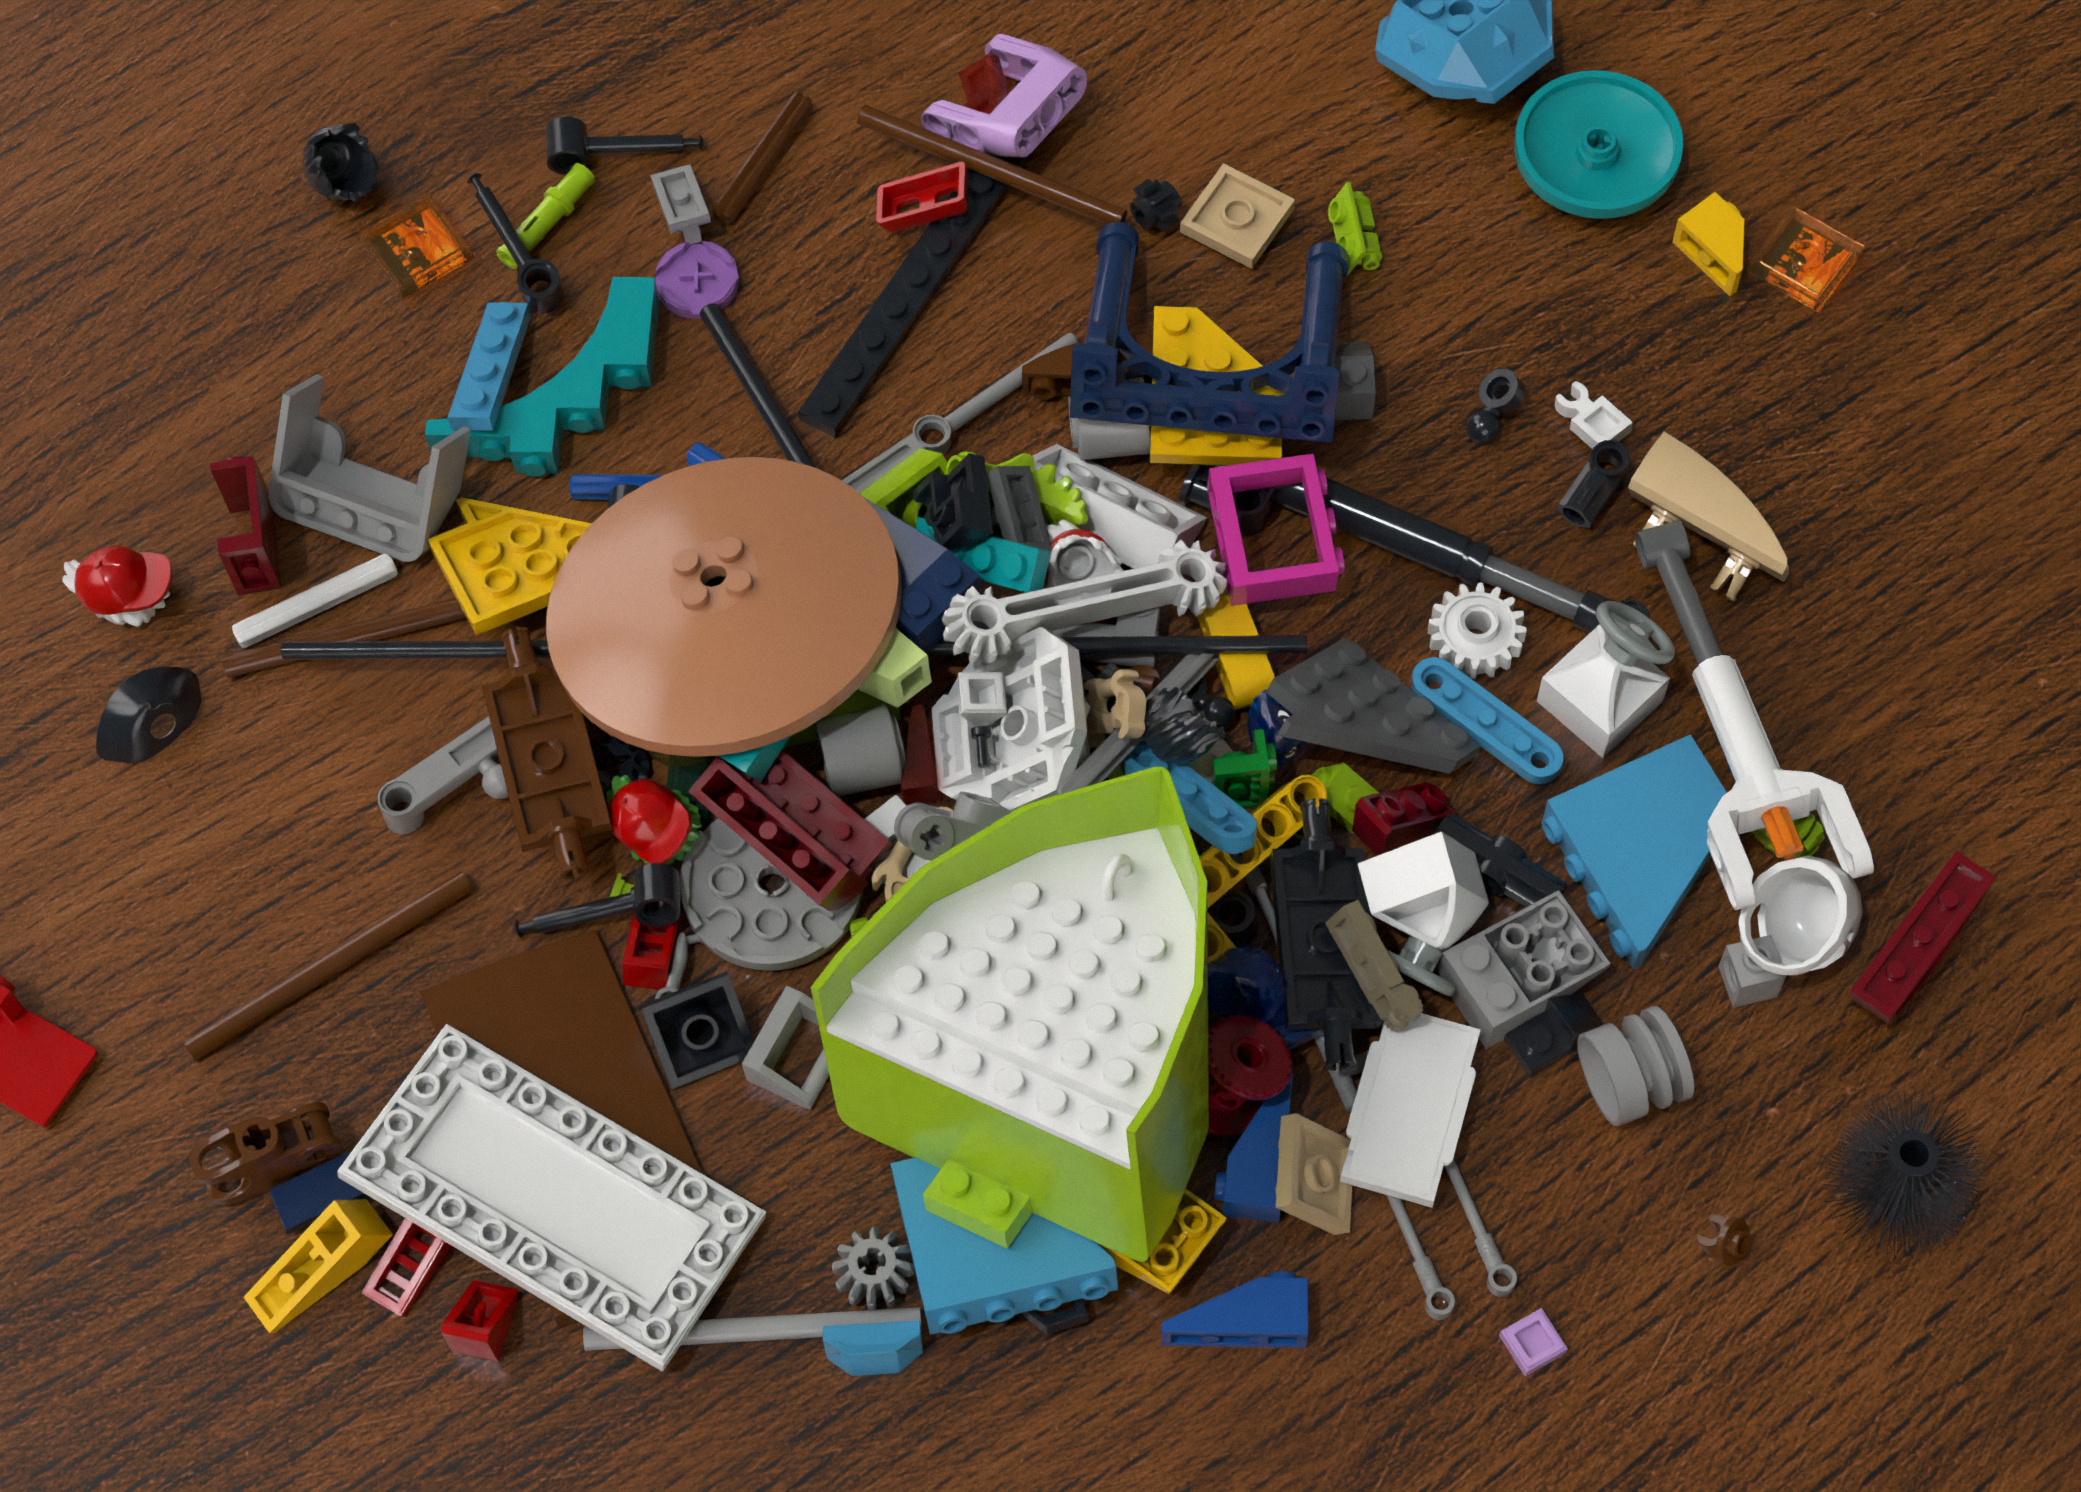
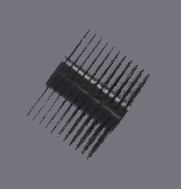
[1824,1088,1988,1259]

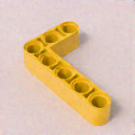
[1199,775,1327,1007]

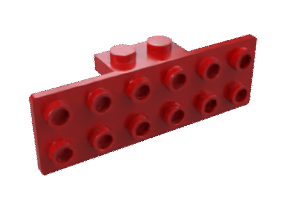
[0,976,98,1128]

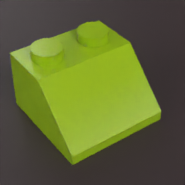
[859,448,947,528]

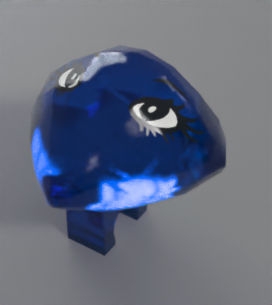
[1247,689,1309,767]

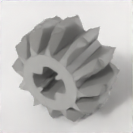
[832,1226,914,1310]

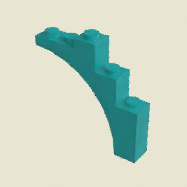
[425,277,660,477]

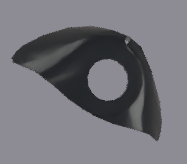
[96,667,201,763]

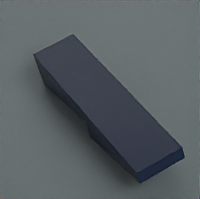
[269,1150,376,1235]

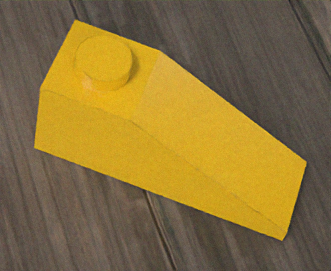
[243,1199,393,1333]

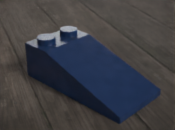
[864,497,982,654]

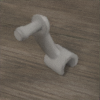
[655,932,703,1000]

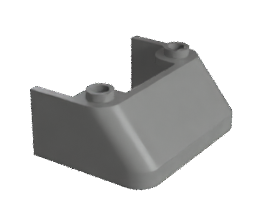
[268,374,471,562]

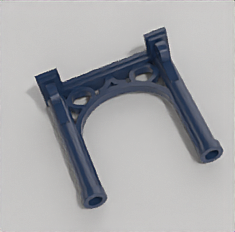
[1070,222,1349,443]

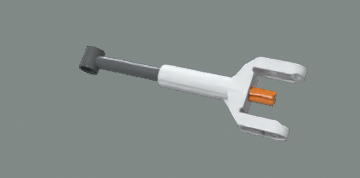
[1635,520,1874,910]

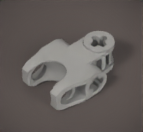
[894,791,1012,861]

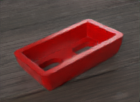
[876,162,968,233]

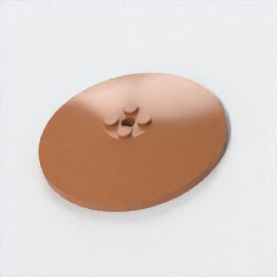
[546,457,902,757]

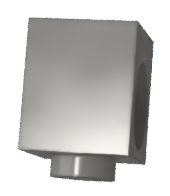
[1718,935,1786,1008]

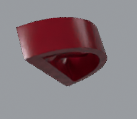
[1848,850,1996,1024]

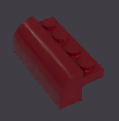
[688,749,894,911]

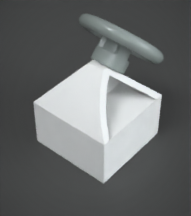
[1537,601,1675,758]
[1358,832,1489,996]

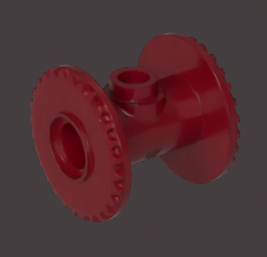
[1208,1014,1293,1137]

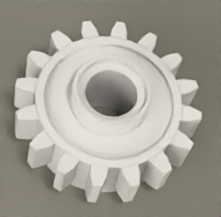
[1427,583,1527,679]

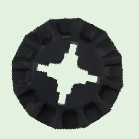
[591,735,650,802]

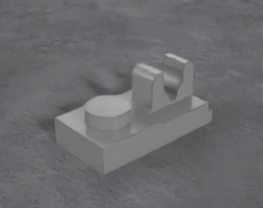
[650,164,711,244]

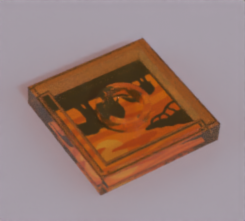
[358,194,474,299]
[1746,206,1865,313]

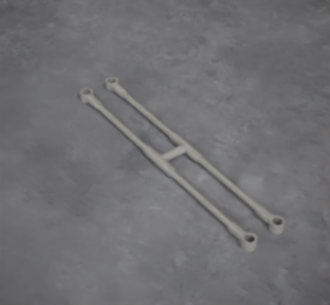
[1229,833,1517,1320]

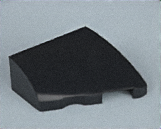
[913,453,993,550]

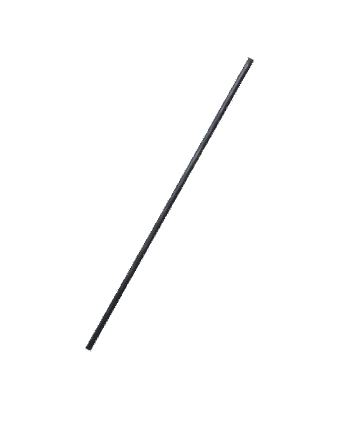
[281,635,1307,660]

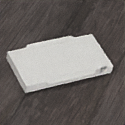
[1340,1013,1481,1208]

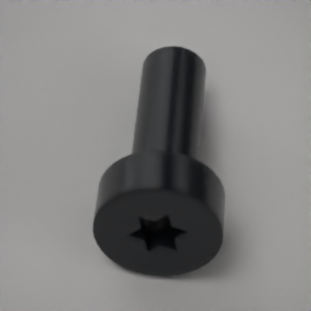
[971,726,992,768]

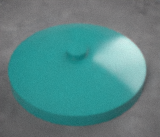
[1514,70,1683,219]

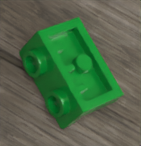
[1212,729,1277,809]

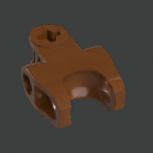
[188,1102,342,1205]

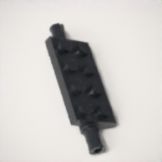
[1269,798,1381,1071]

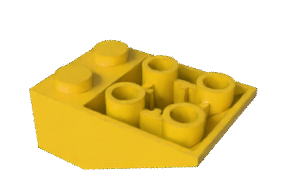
[1097,1189,1227,1294]

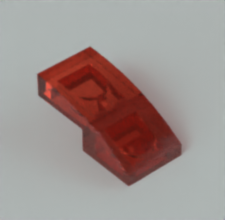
[958,53,1008,115]

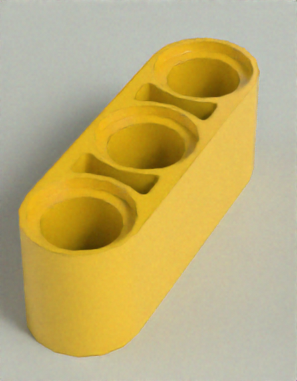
[1197,588,1275,710]

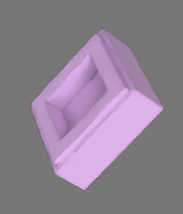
[1499,1308,1568,1377]

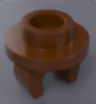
[1697,1214,1751,1265]

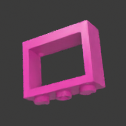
[1207,454,1345,606]

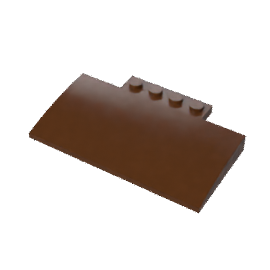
[420,930,702,1329]

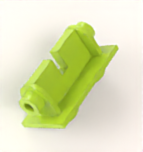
[1328,182,1383,276]

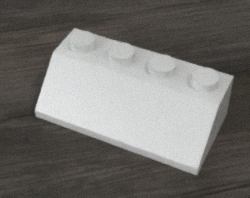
[1033,444,1207,569]

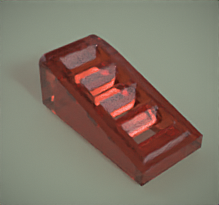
[901,704,940,806]

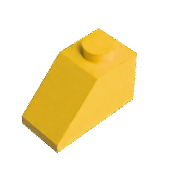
[1672,192,1744,297]

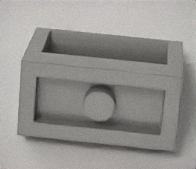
[742,985,829,1109]

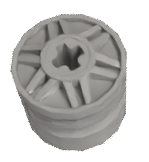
[1577,1006,1694,1126]

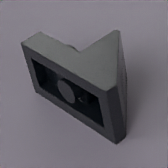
[1504,993,1604,1078]

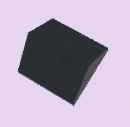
[640,971,754,1089]

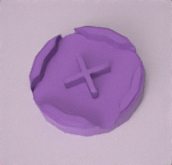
[655,241,739,319]

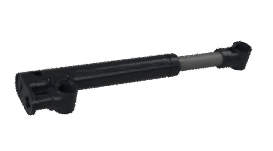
[1179,464,1650,633]

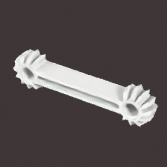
[942,540,1227,664]

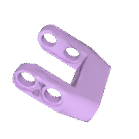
[921,34,1087,157]

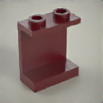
[210,456,281,596]

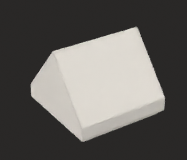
[958,672,1007,726]

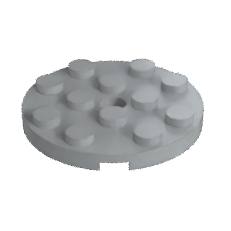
[680,818,863,971]

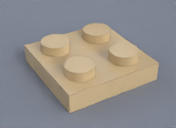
[1180,163,1295,269]
[1275,1113,1352,1235]

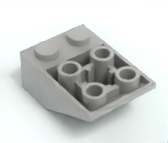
[1436,890,1610,1049]

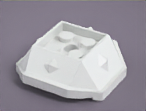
[932,626,1091,811]

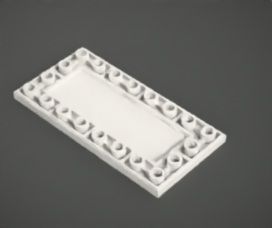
[337,1024,766,1372]

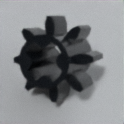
[1130,178,1182,231]

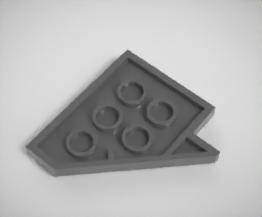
[1266,637,1480,774]

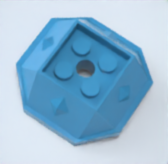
[1375,0,1554,104]

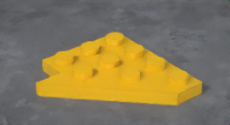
[1150,306,1284,465]
[428,497,592,636]

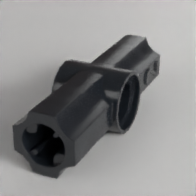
[1435,813,1568,907]

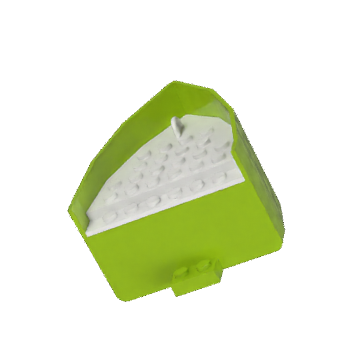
[811,766,1209,1262]

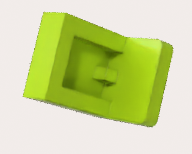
[1301,763,1379,833]

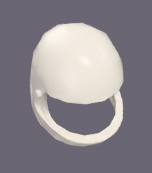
[1739,856,1863,975]

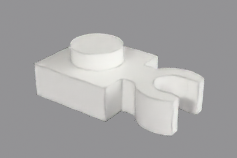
[1555,381,1633,449]

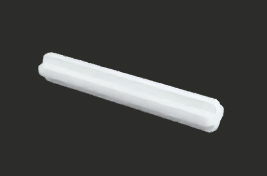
[232,554,398,648]

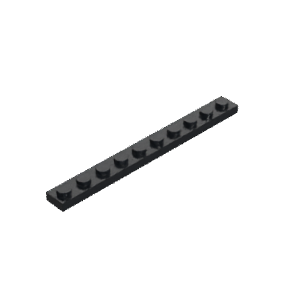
[798,139,1044,438]

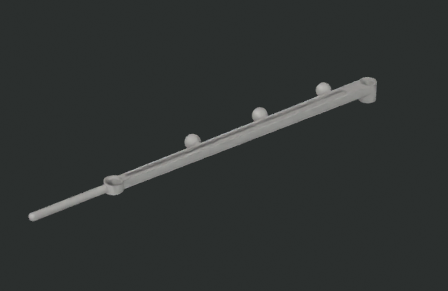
[378,333,1079,834]

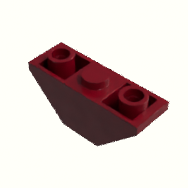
[1352,782,1458,856]

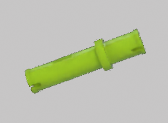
[496,163,596,269]

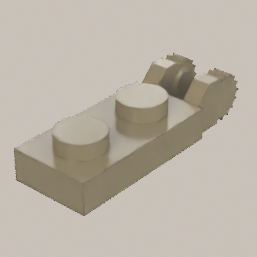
[1325,900,1423,1032]

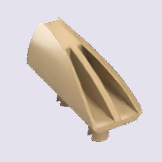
[1628,432,1789,602]

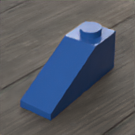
[1214,1073,1293,1223]
[1161,1271,1308,1348]

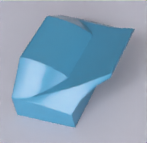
[823,1321,923,1376]

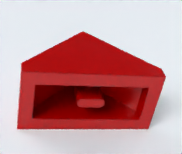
[441,1280,518,1362]

